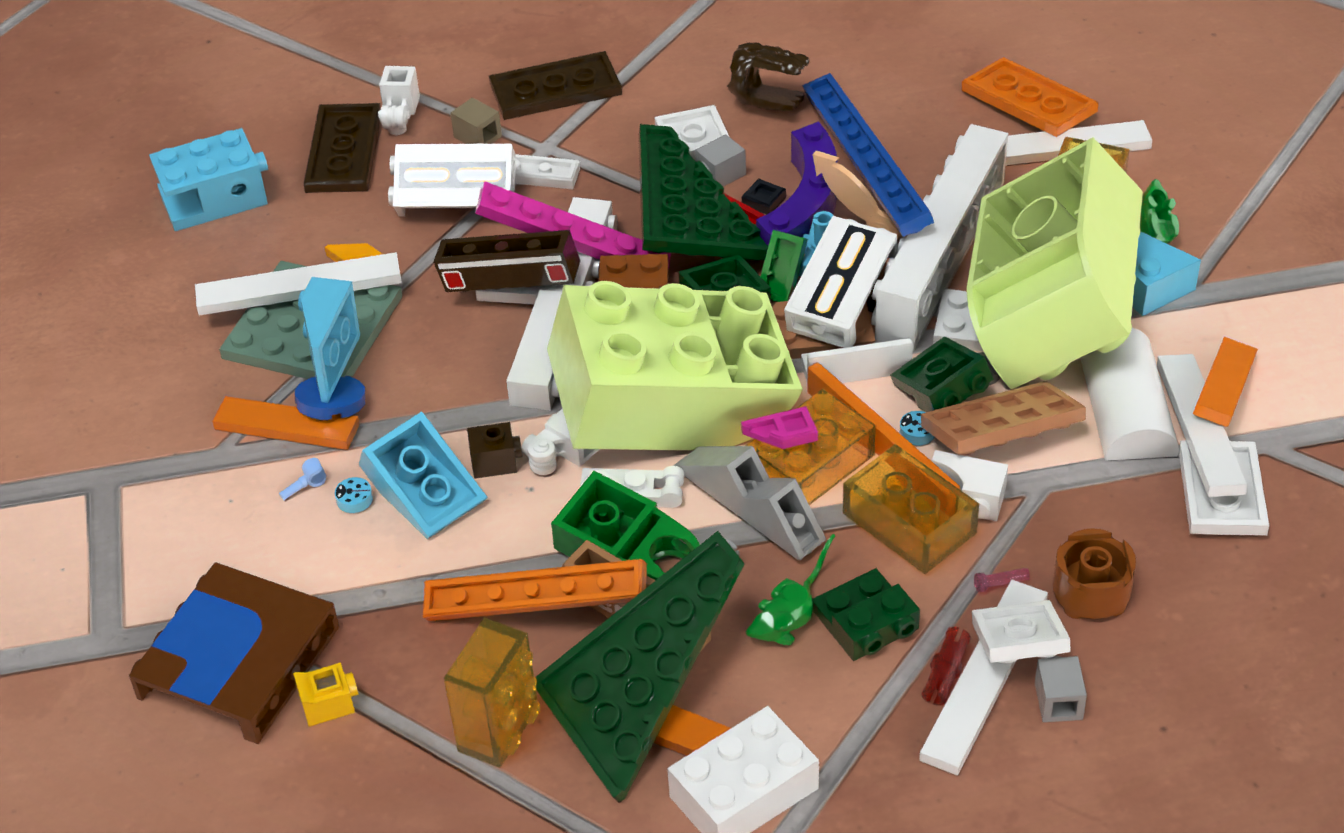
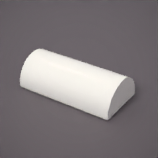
[1080,328,1179,461]

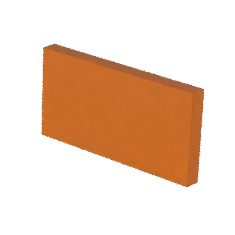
[961,57,1099,137]

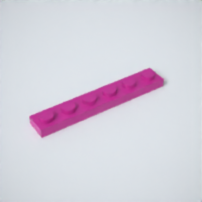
[475,182,671,267]

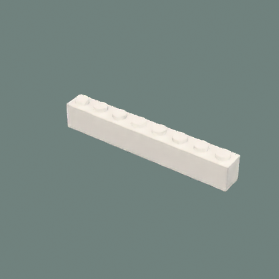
[506,197,618,411]

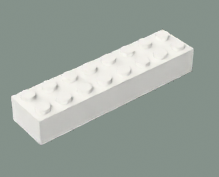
[871,124,1008,351]

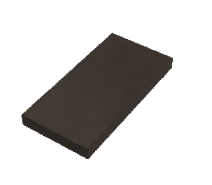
[489,51,622,120]
[303,103,381,193]

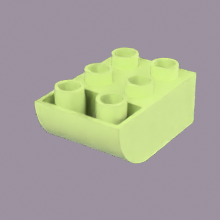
[967,137,1143,390]
[547,281,803,450]

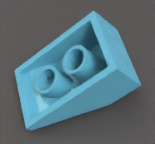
[298,277,360,403]
[358,412,487,539]

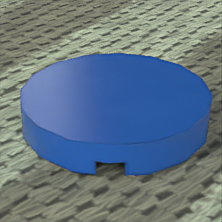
[295,376,365,420]

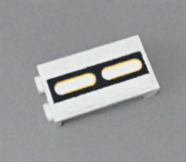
[388,144,516,216]
[784,216,898,348]

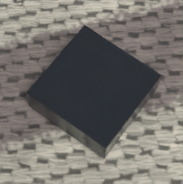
[741,178,786,215]

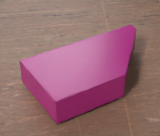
[741,406,818,449]

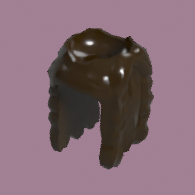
[727,42,810,111]

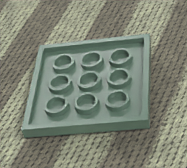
[219,261,403,379]

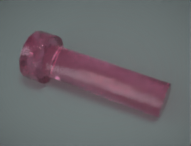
[974,568,1030,592]

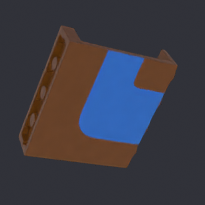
[129,562,339,744]

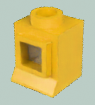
[293,662,359,727]

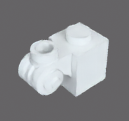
[378,66,420,135]
[521,408,600,475]

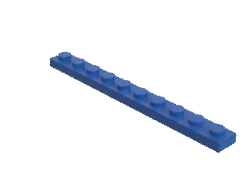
[802,73,934,237]

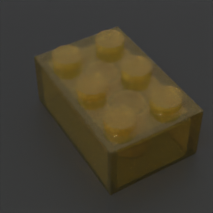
[745,389,876,505]
[842,444,979,574]
[444,617,540,768]

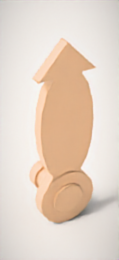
[813,151,901,240]

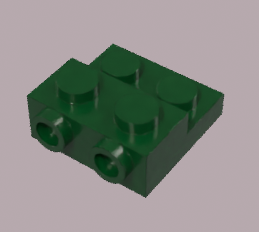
[679,254,771,299]
[890,336,994,412]
[812,568,920,662]

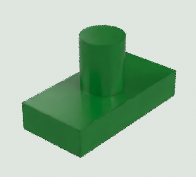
[760,230,808,302]

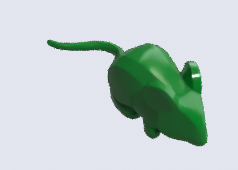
[1140,179,1179,244]
[746,534,835,645]

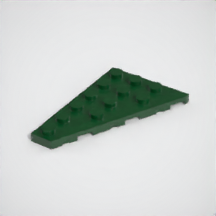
[638,124,768,260]
[530,531,745,802]

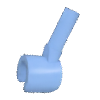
[279,458,326,500]

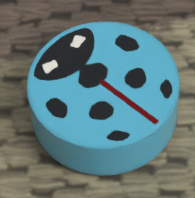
[899,411,935,446]
[335,477,373,513]

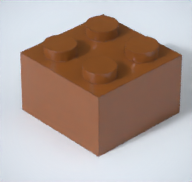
[599,254,669,289]

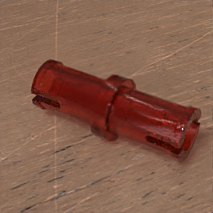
[921,627,971,706]

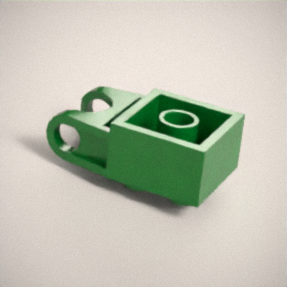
[551,471,700,581]

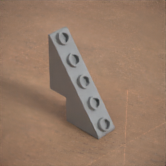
[673,446,826,560]

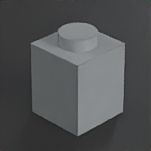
[695,134,746,186]
[1035,656,1087,722]

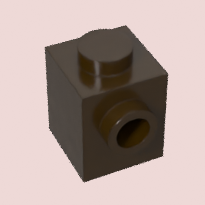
[467,422,522,479]

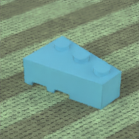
[1132,231,1201,316]

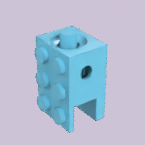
[149,128,268,231]

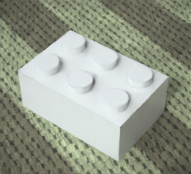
[667,706,819,833]

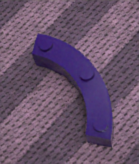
[756,121,838,246]

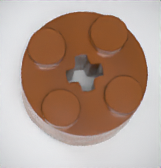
[1053,528,1136,619]

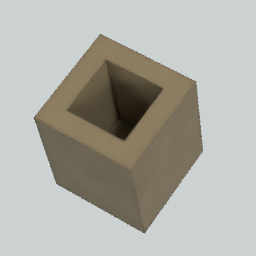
[450,98,502,144]

